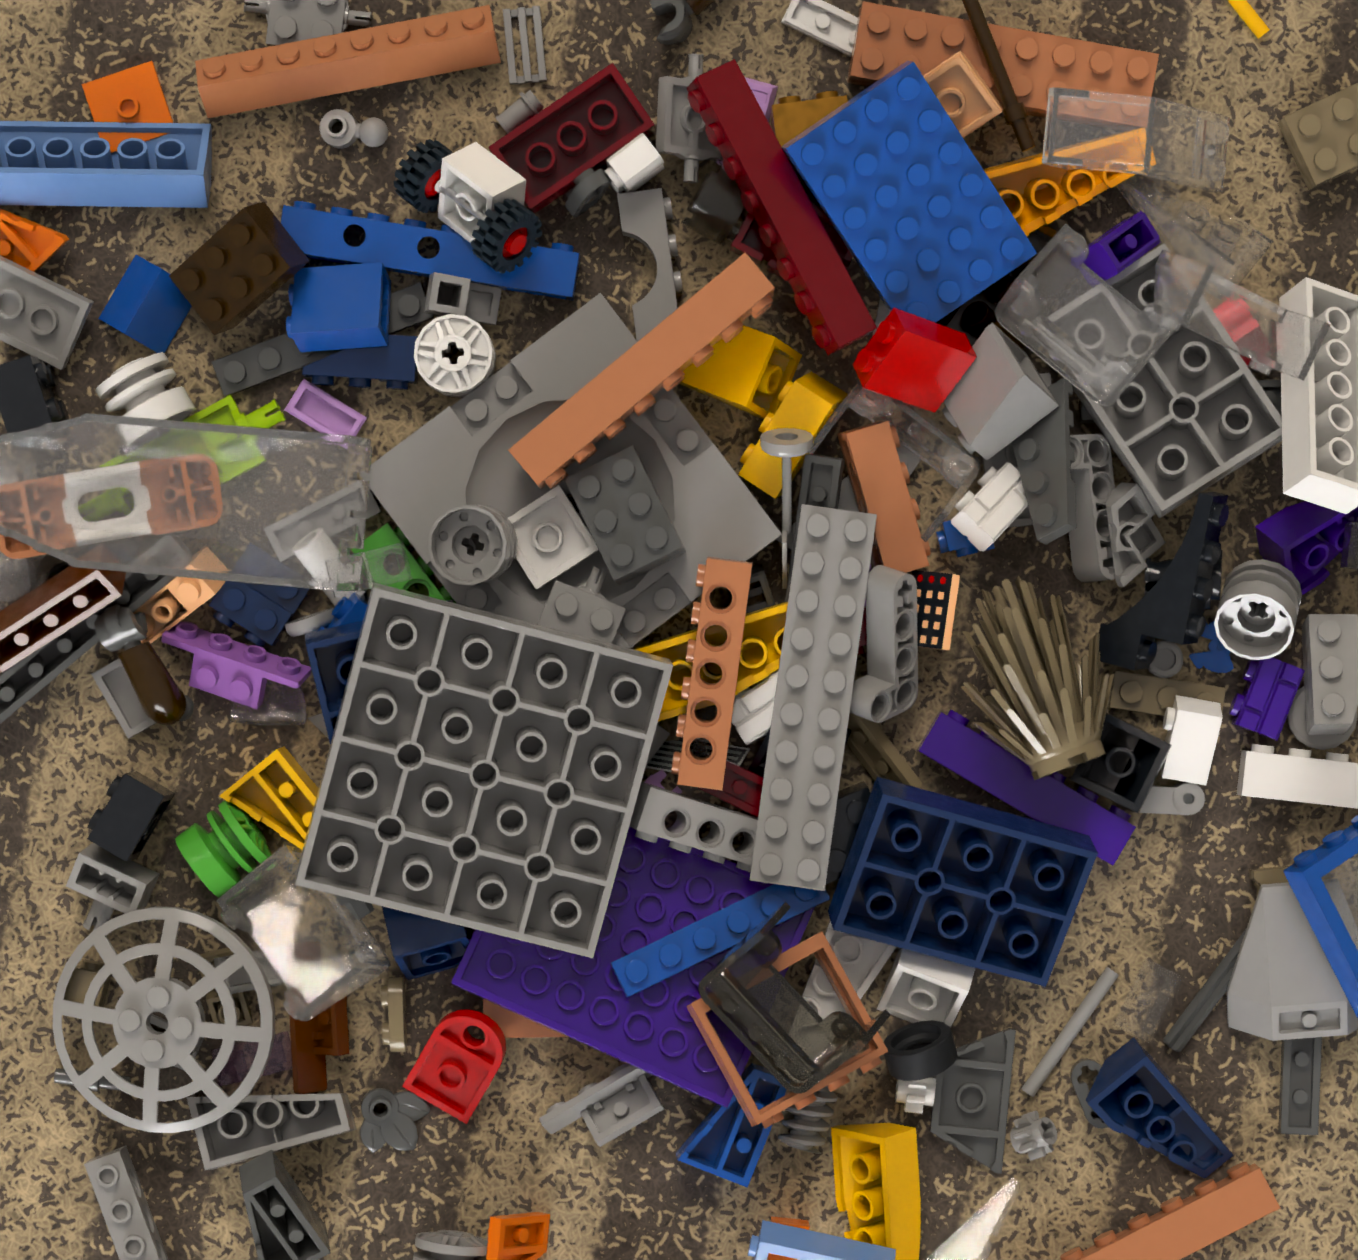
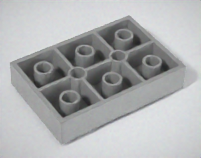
[1036,243,1282,519]

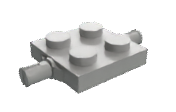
[244,0,372,46]
[656,54,724,183]
[537,566,626,644]

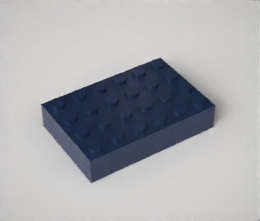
[828,777,1098,987]

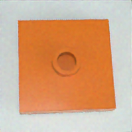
[82,61,174,153]

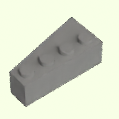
[186,1093,357,1170]

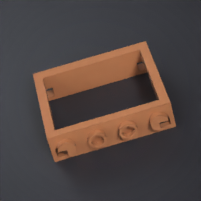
[686,931,888,1129]

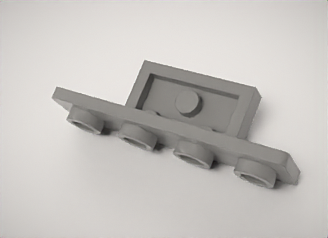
[539,1064,664,1147]

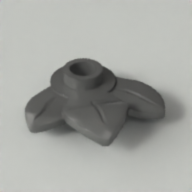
[360,1088,431,1153]

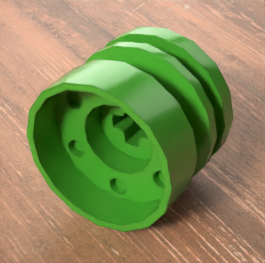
[175,800,275,900]

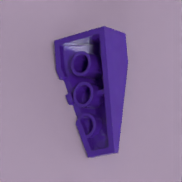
[1255,501,1358,595]

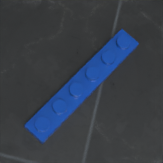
[611,884,830,998]

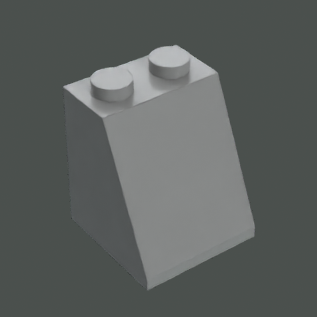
[942,322,1059,460]

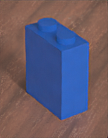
[286,262,391,352]

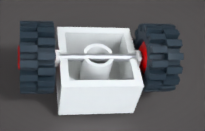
[394,139,542,273]

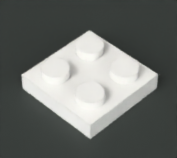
[508,485,599,590]

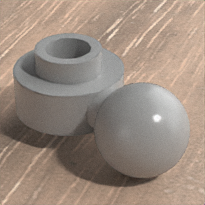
[319,109,388,149]

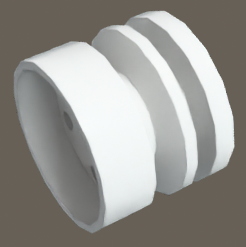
[414,314,496,398]
[95,352,196,447]

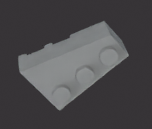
[1302,614,1358,735]

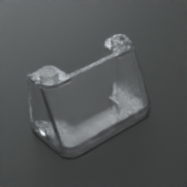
[995,224,1183,406]
[216,844,391,1021]

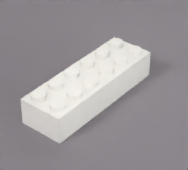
[1279,277,1358,514]

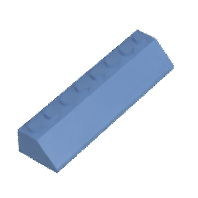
[0,121,212,208]

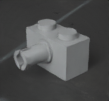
[66,843,160,930]

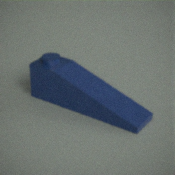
[1086,1037,1234,1179]

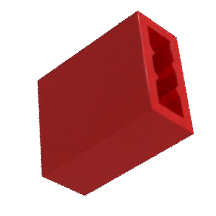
[852,308,977,413]

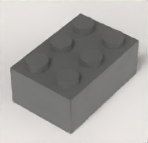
[564,445,686,585]

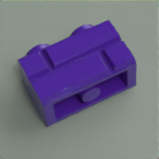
[1073,211,1161,288]
[1229,657,1305,740]

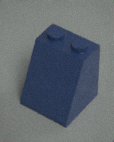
[382,906,472,981]

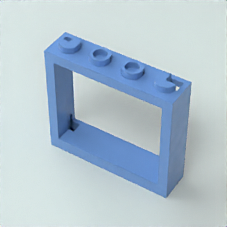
[747,1220,896,1260]

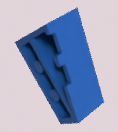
[676,1063,790,1188]

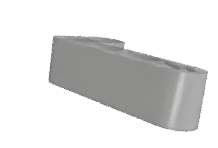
[1069,434,1115,583]
[850,565,918,723]

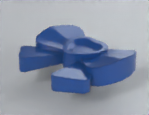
[1189,621,1233,673]

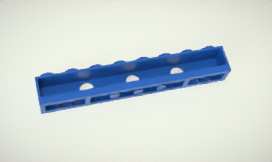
[281,201,581,301]

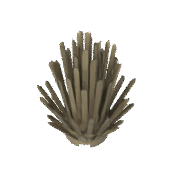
[961,576,1114,780]

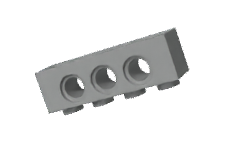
[630,782,758,872]
[84,1145,169,1260]

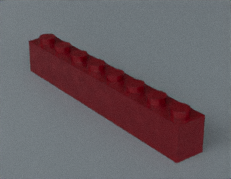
[686,59,877,355]

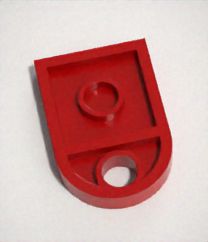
[402,1009,506,1124]

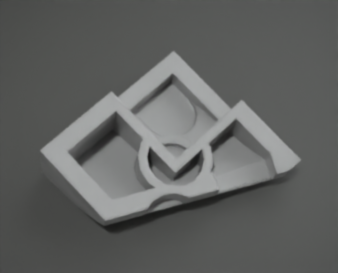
[1106,482,1166,587]

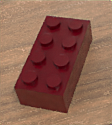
[488,63,656,214]

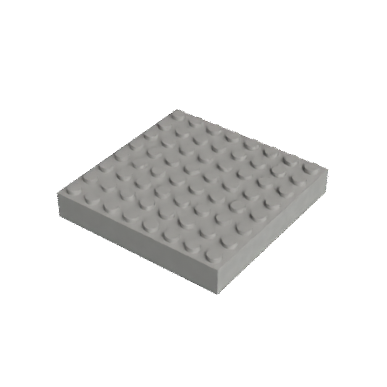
[295,582,673,958]

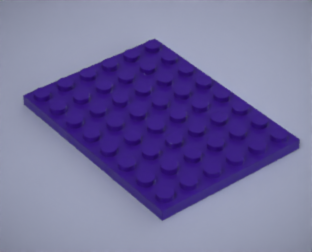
[451,826,815,1108]

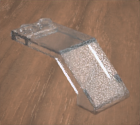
[1042,87,1230,192]

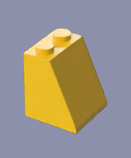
[680,325,802,420]

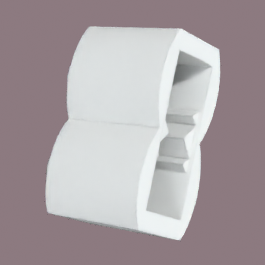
[604,133,665,194]

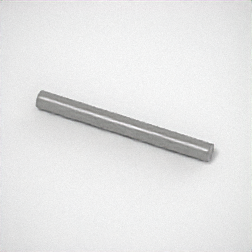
[1021,967,1119,1097]

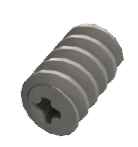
[778,1070,838,1154]

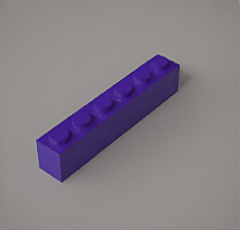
[917,709,1136,865]

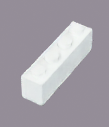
[1237,744,1358,809]

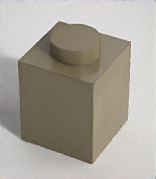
[64,959,111,1007]

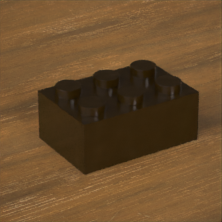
[169,202,309,335]

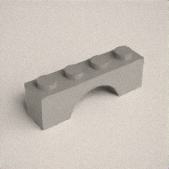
[617,188,683,342]

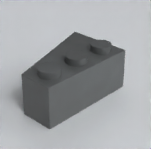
[239,1150,331,1260]

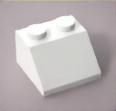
[877,948,975,1027]

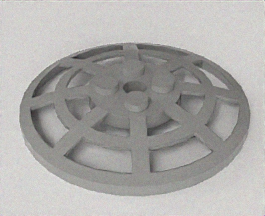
[52,906,275,1133]

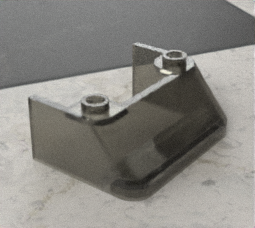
[698,902,891,1094]

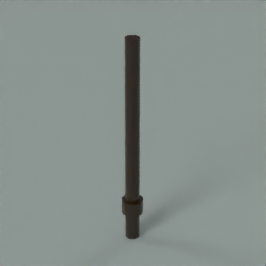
[962,0,1036,152]

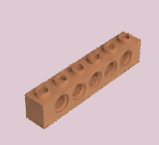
[671,557,753,790]

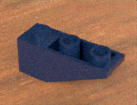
[302,335,418,390]

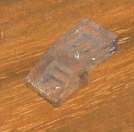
[325,543,413,598]

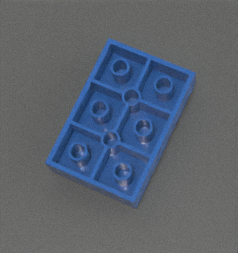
[781,61,1038,323]

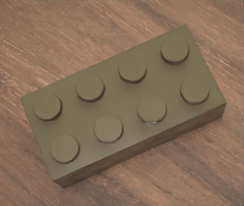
[1277,83,1358,190]

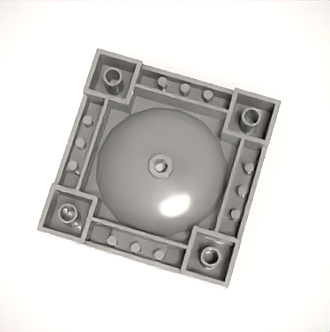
[359,293,782,649]

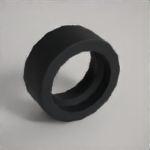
[884,1020,958,1081]

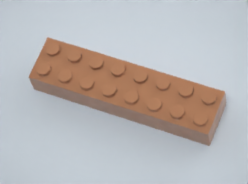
[847,1,1159,132]
[508,252,775,489]

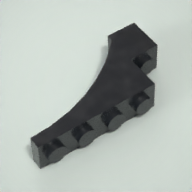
[1099,492,1229,670]

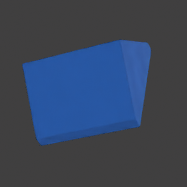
[98,255,192,353]

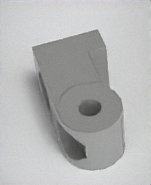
[1131,782,1205,815]

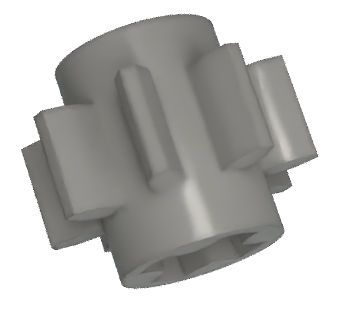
[1010,1111,1057,1161]

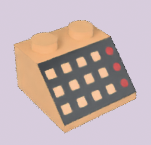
[910,570,960,651]

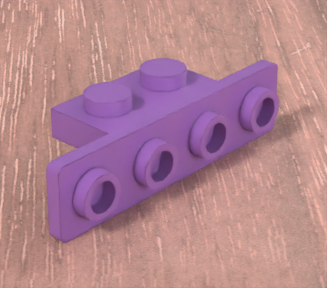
[161,622,311,709]

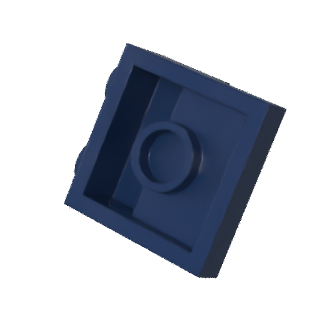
[209,543,314,648]

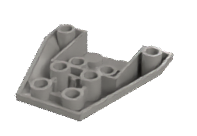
[1226,879,1358,1041]

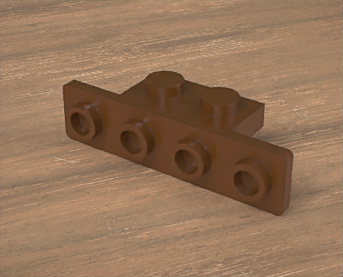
[286,941,350,1094]

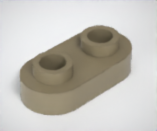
[381,977,407,1052]

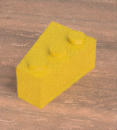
[738,371,849,499]

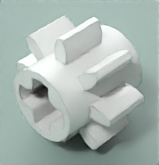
[895,1078,936,1114]

